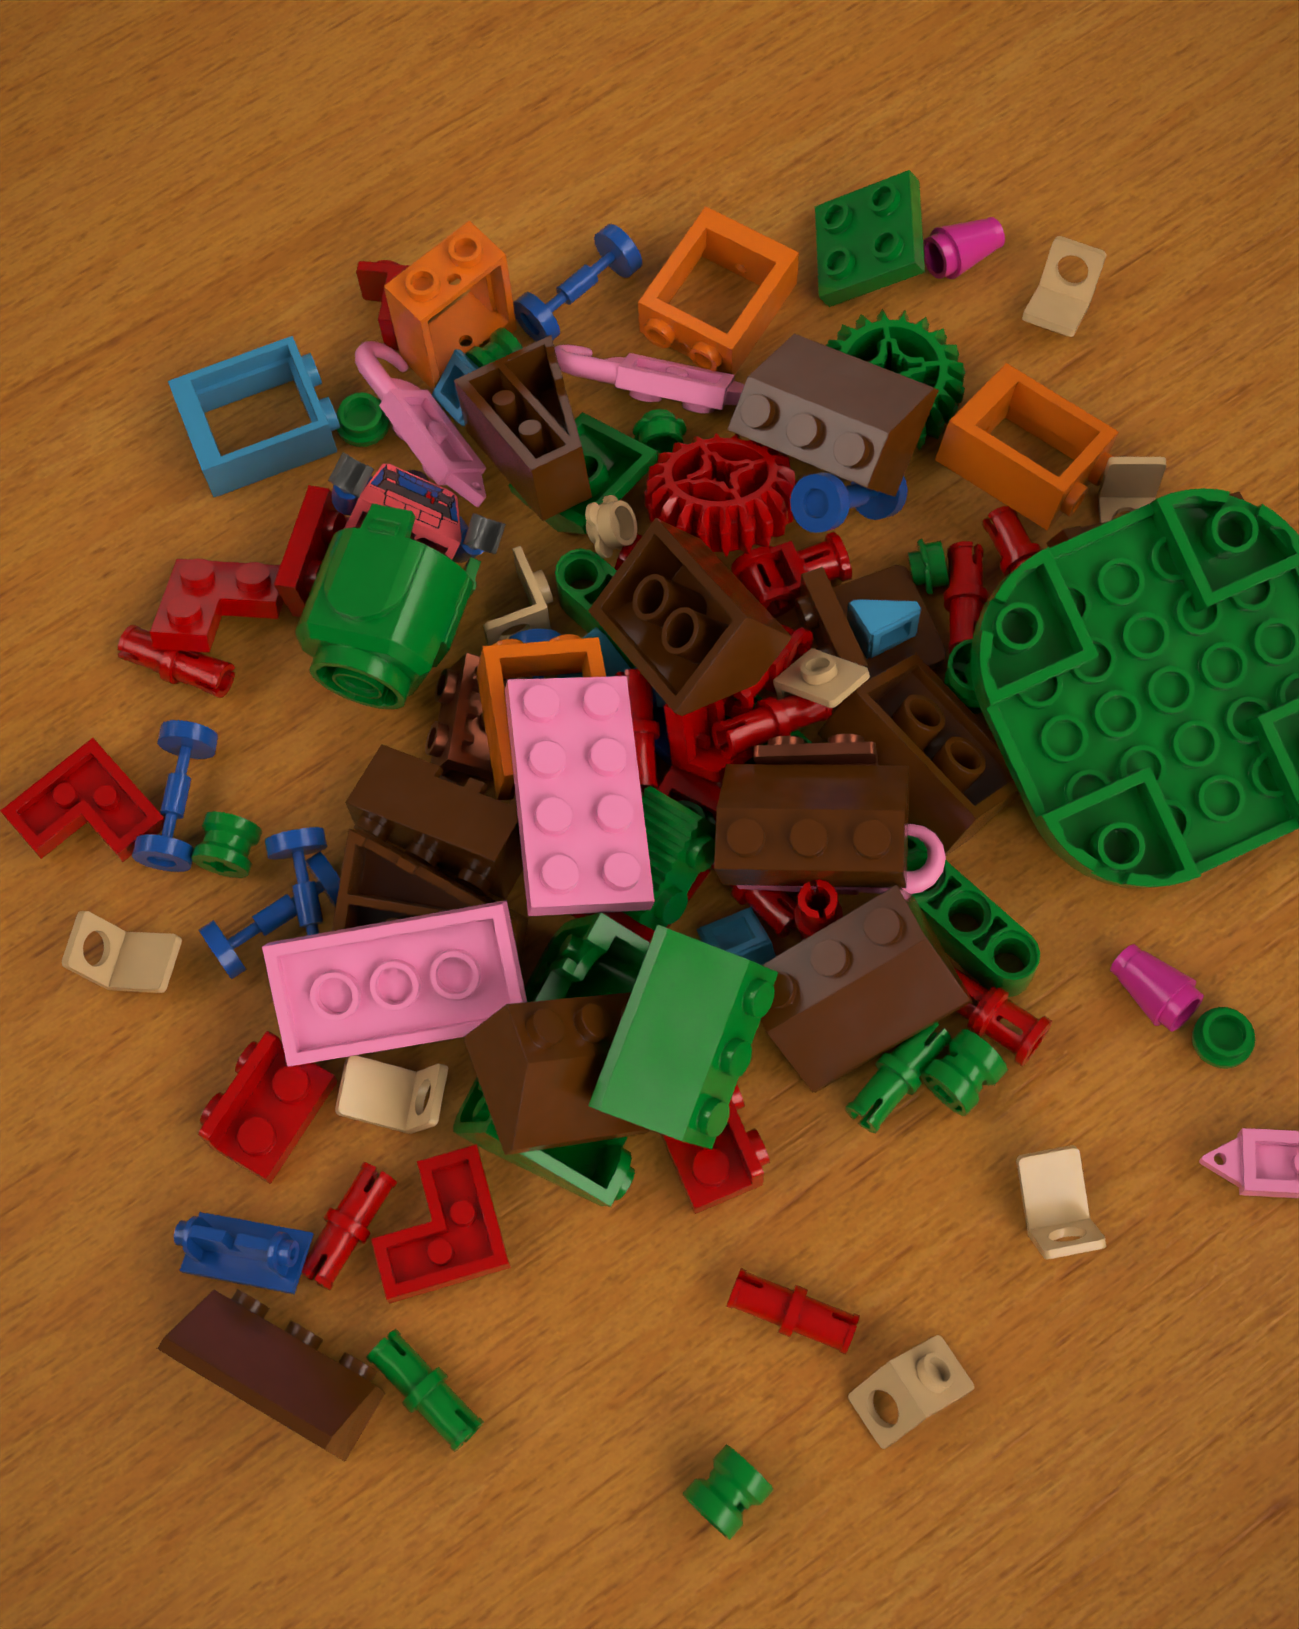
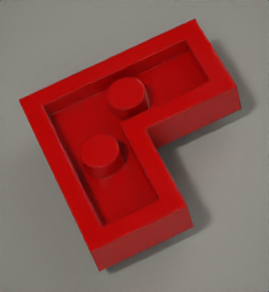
[150,559,284,653]
[0,738,165,862]
[371,1144,511,1304]

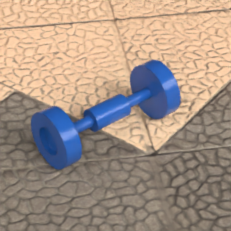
[513,224,642,342]
[790,473,908,533]
[132,720,218,872]
[265,827,327,936]
[199,851,340,980]

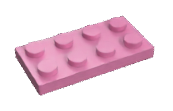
[505,676,655,916]
[262,900,527,1067]

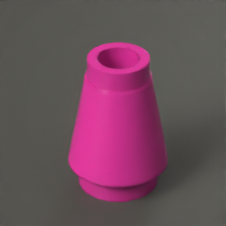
[923,217,1005,279]
[1110,944,1204,1032]

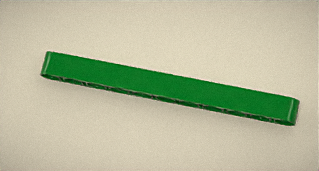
[555,548,1040,997]

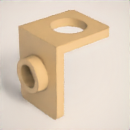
[1022,236,1106,337]
[1098,457,1166,523]
[483,546,553,646]
[773,648,870,731]
[62,911,182,993]
[335,1055,448,1134]
[1016,1145,1106,1259]
[848,1335,974,1449]

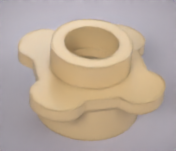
[585,495,637,558]

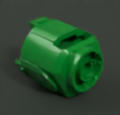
[295,503,481,710]

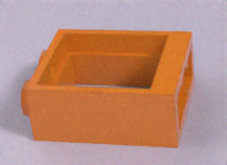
[638,206,799,375]
[384,220,517,391]
[935,363,1119,530]
[476,634,606,800]

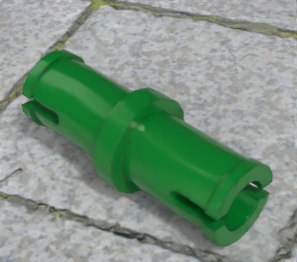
[845,1022,952,1134]
[366,1329,484,1452]

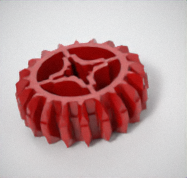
[644,433,797,558]

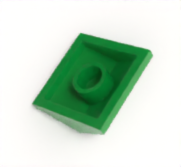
[508,412,659,534]

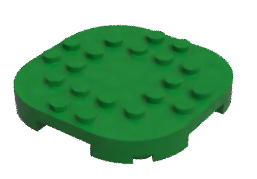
[971,488,1299,888]

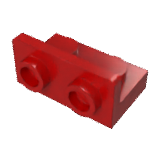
[274,485,349,617]
[198,1031,338,1184]
[660,1084,770,1214]

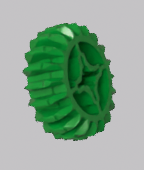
[826,309,965,450]

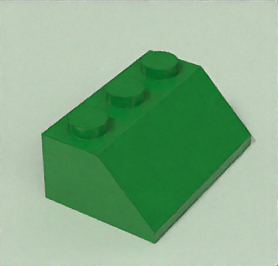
[588,925,779,1149]

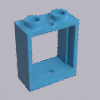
[168,336,340,498]

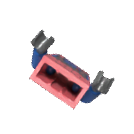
[328,452,506,563]

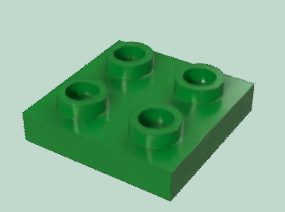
[815,170,925,307]

